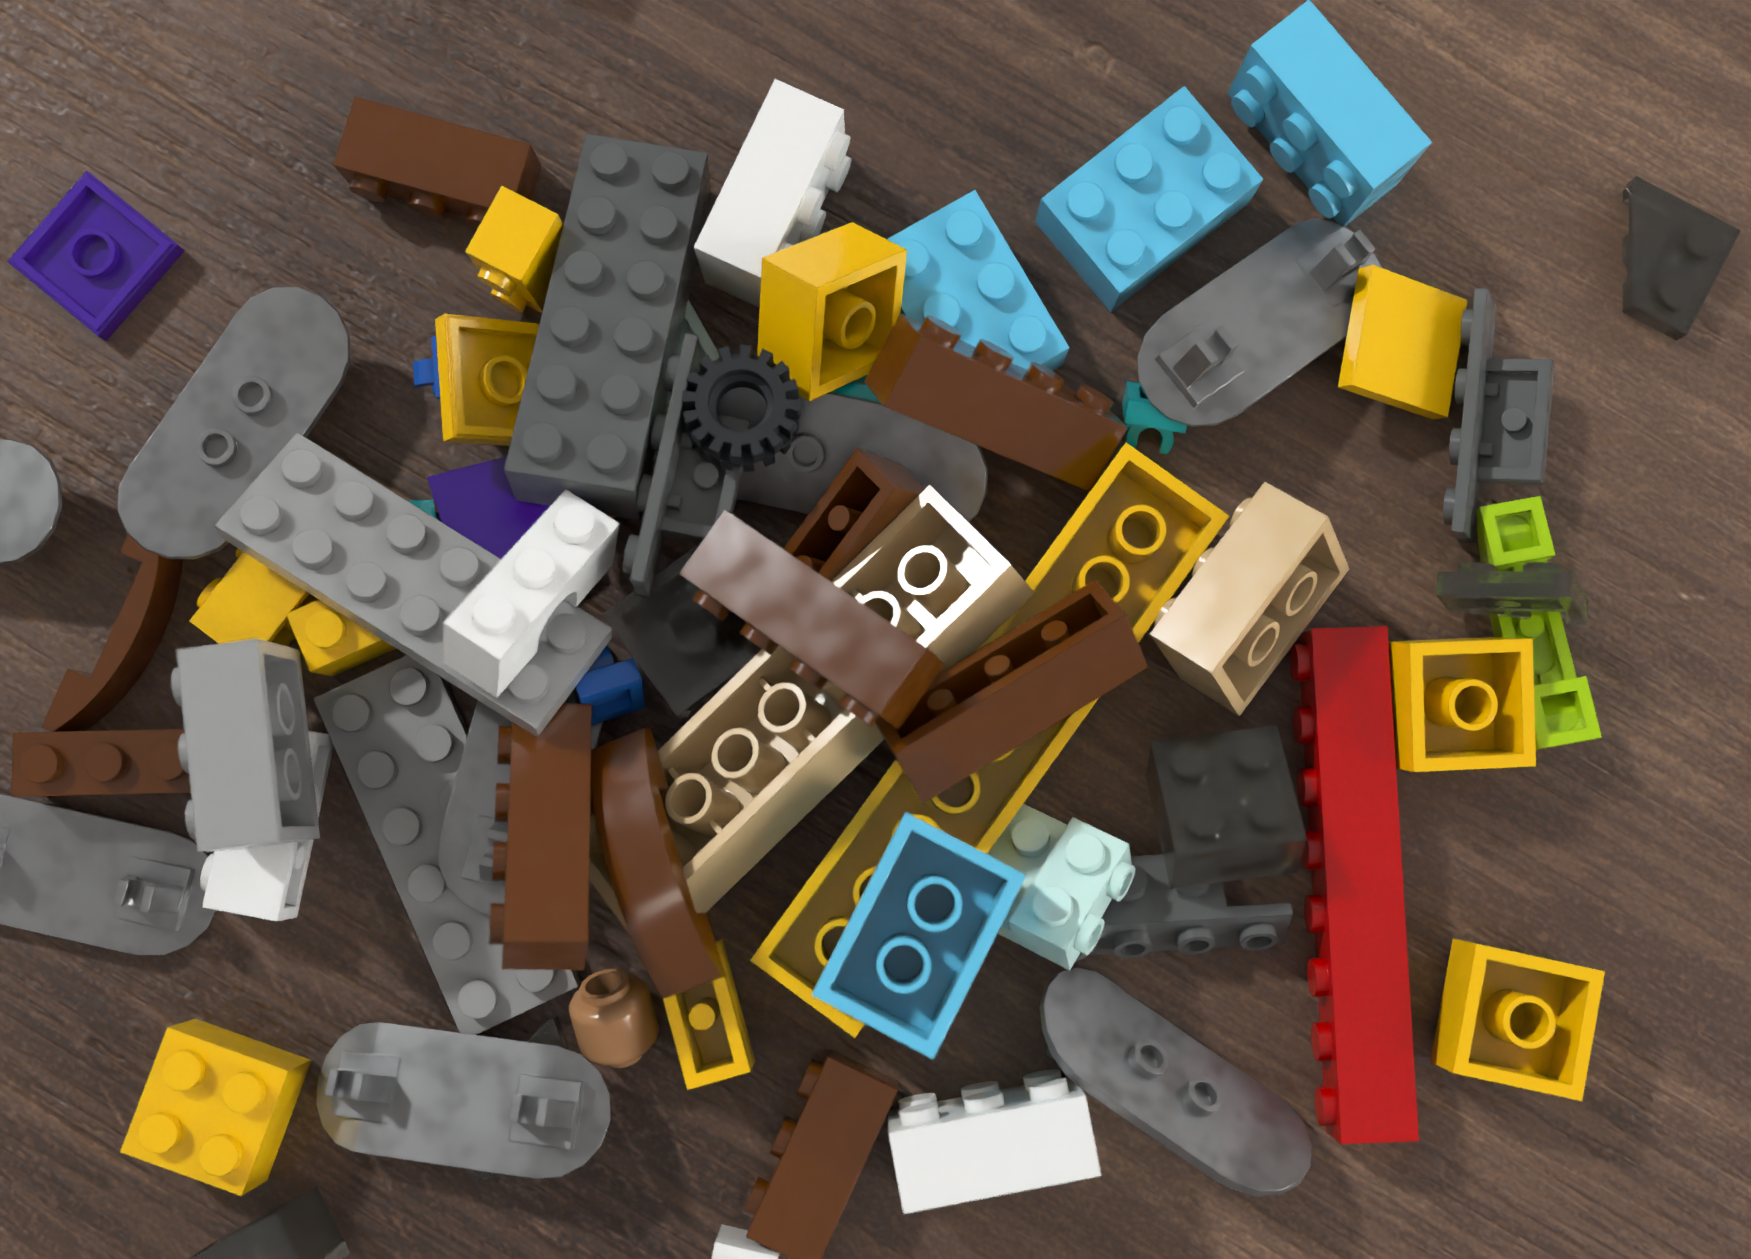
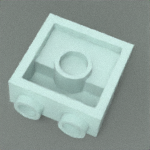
[987,804,1135,971]

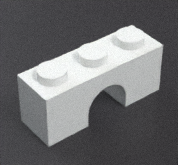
[443,489,620,698]

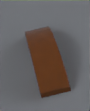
[42,534,183,732]
[590,727,726,998]

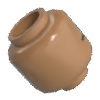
[569,968,659,1068]

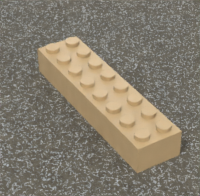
[589,485,1035,936]

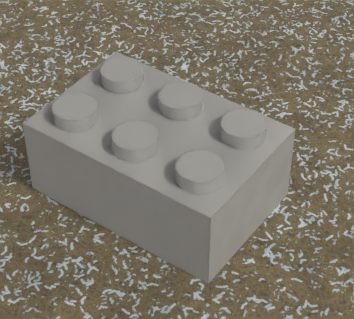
[171,638,320,852]

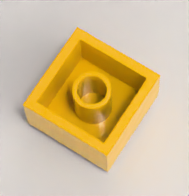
[757,222,907,402]
[1388,637,1536,772]
[1430,938,1605,1101]
[120,1019,312,1196]

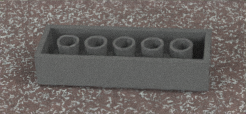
[504,134,711,520]

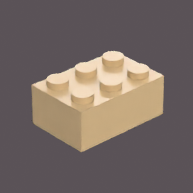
[1150,482,1349,716]

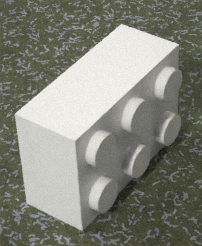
[694,79,852,308]
[888,1069,1101,1214]

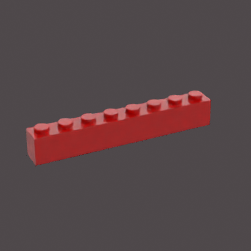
[1290,626,1419,1144]

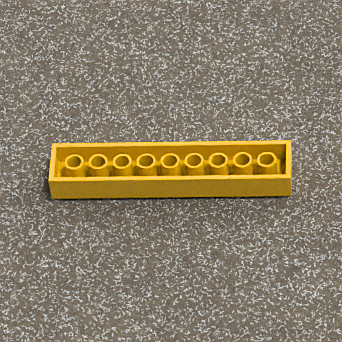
[750,443,1229,1038]

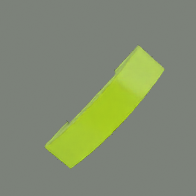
[1476,496,1602,750]

